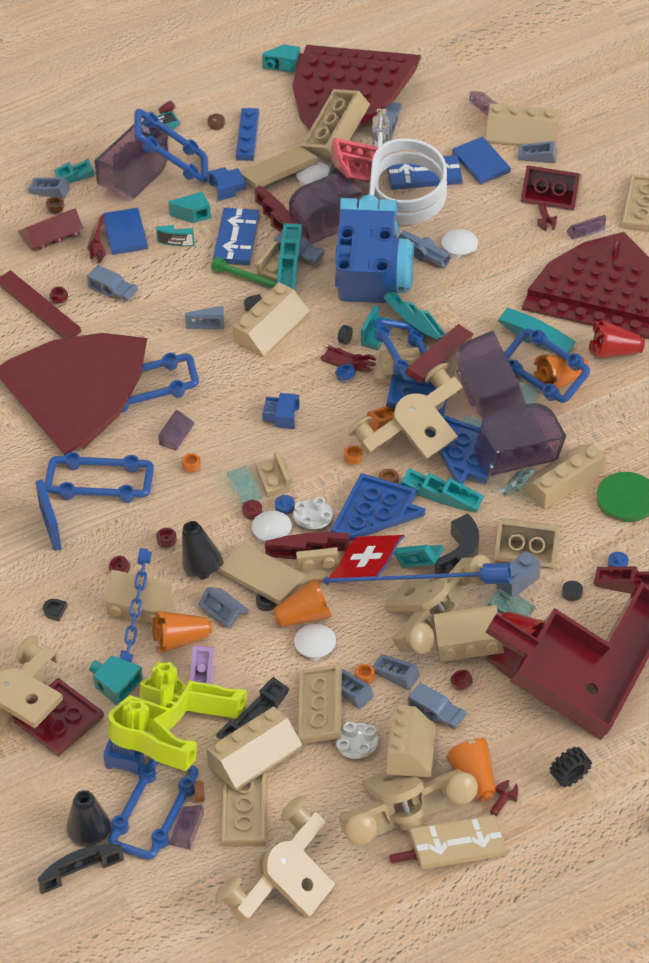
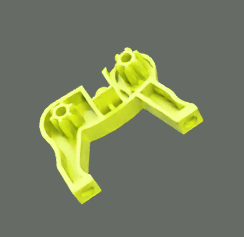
[108,662,247,771]

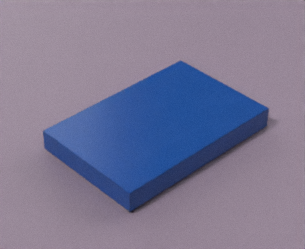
[452,136,511,184]
[102,207,148,255]
[386,374,447,415]
[35,479,62,551]

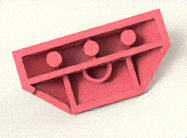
[331,138,384,183]

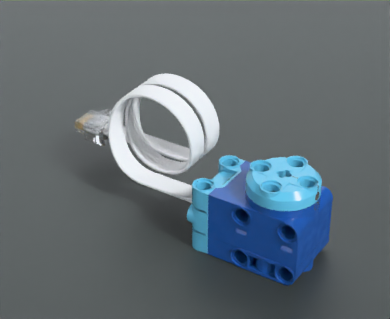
[335,109,447,303]

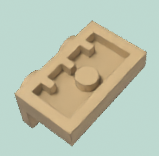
[256,241,280,282]
[380,347,419,375]
[255,451,292,497]
[296,548,338,583]

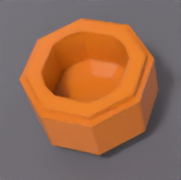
[344,446,362,465]
[182,453,201,472]
[355,664,375,685]

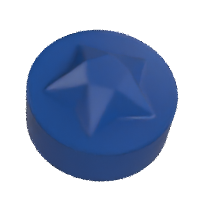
[335,364,356,381]
[275,495,295,515]
[608,552,629,567]

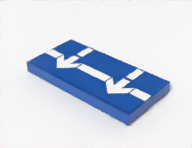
[387,155,462,190]
[213,207,260,265]

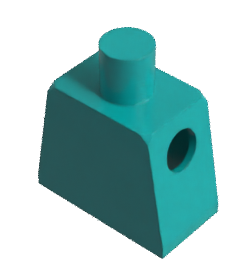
[89,656,143,705]

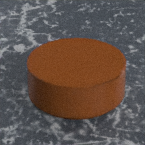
[379,469,399,484]
[195,781,205,803]

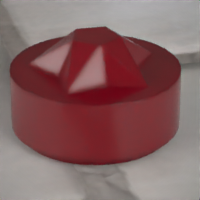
[158,101,176,114]
[242,500,263,519]
[156,528,177,548]
[109,556,130,573]
[450,670,473,690]

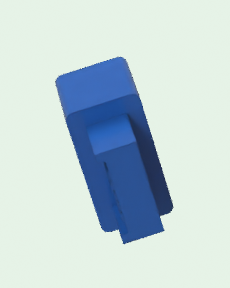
[208,167,246,201]
[262,393,300,429]
[103,739,145,775]

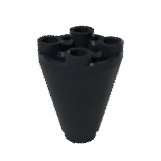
[182,521,224,580]
[66,790,111,847]

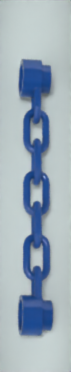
[120,548,152,663]

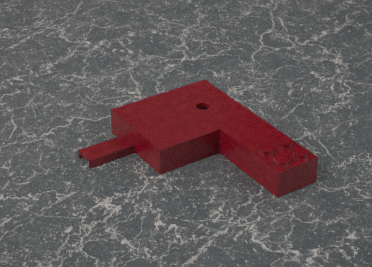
[485,582,649,740]

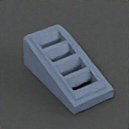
[518,141,557,163]
[28,177,70,199]
[185,306,224,329]
[372,654,419,690]
[341,669,374,709]

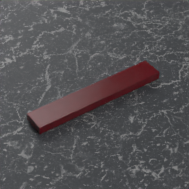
[0,270,81,338]
[405,324,474,383]

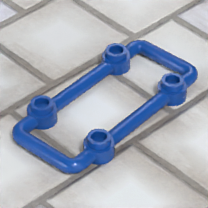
[134,109,208,182]
[374,318,433,385]
[501,328,590,403]
[121,353,199,413]
[44,452,154,503]
[108,758,199,860]

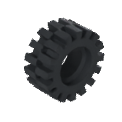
[549,746,592,787]

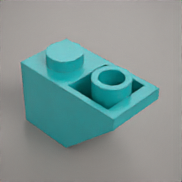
[262,44,301,73]
[168,191,211,223]

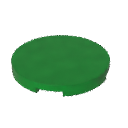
[597,472,649,522]

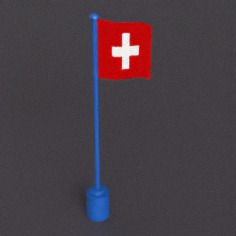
[324,534,511,585]

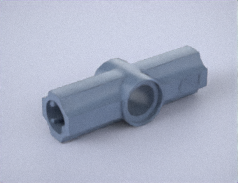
[399,230,451,268]

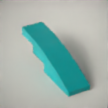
[277,223,302,290]
[383,292,446,340]
[497,307,576,352]
[400,468,484,512]

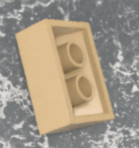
[494,518,561,568]
[105,570,174,624]
[434,605,504,662]

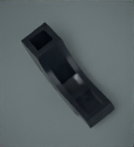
[434,513,479,574]

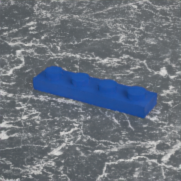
[236,108,259,161]

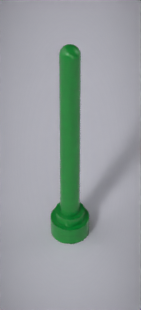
[211,256,277,288]

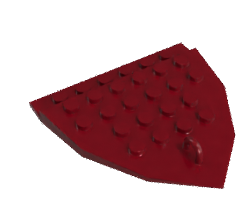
[292,45,422,130]
[522,232,649,339]
[0,333,148,456]

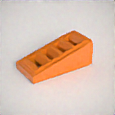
[366,406,395,432]

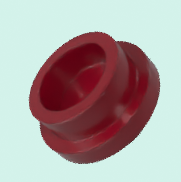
[49,286,68,304]

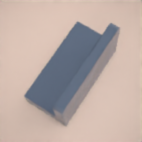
[198,587,249,627]

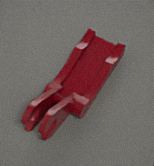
[87,215,106,263]
[320,345,376,372]

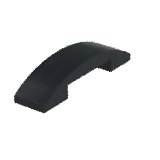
[216,677,289,740]
[37,844,124,895]

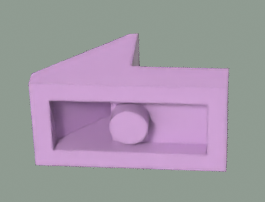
[190,645,216,684]

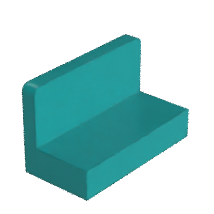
[361,305,392,351]
[393,544,444,568]

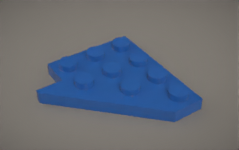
[426,414,507,485]
[331,473,426,541]

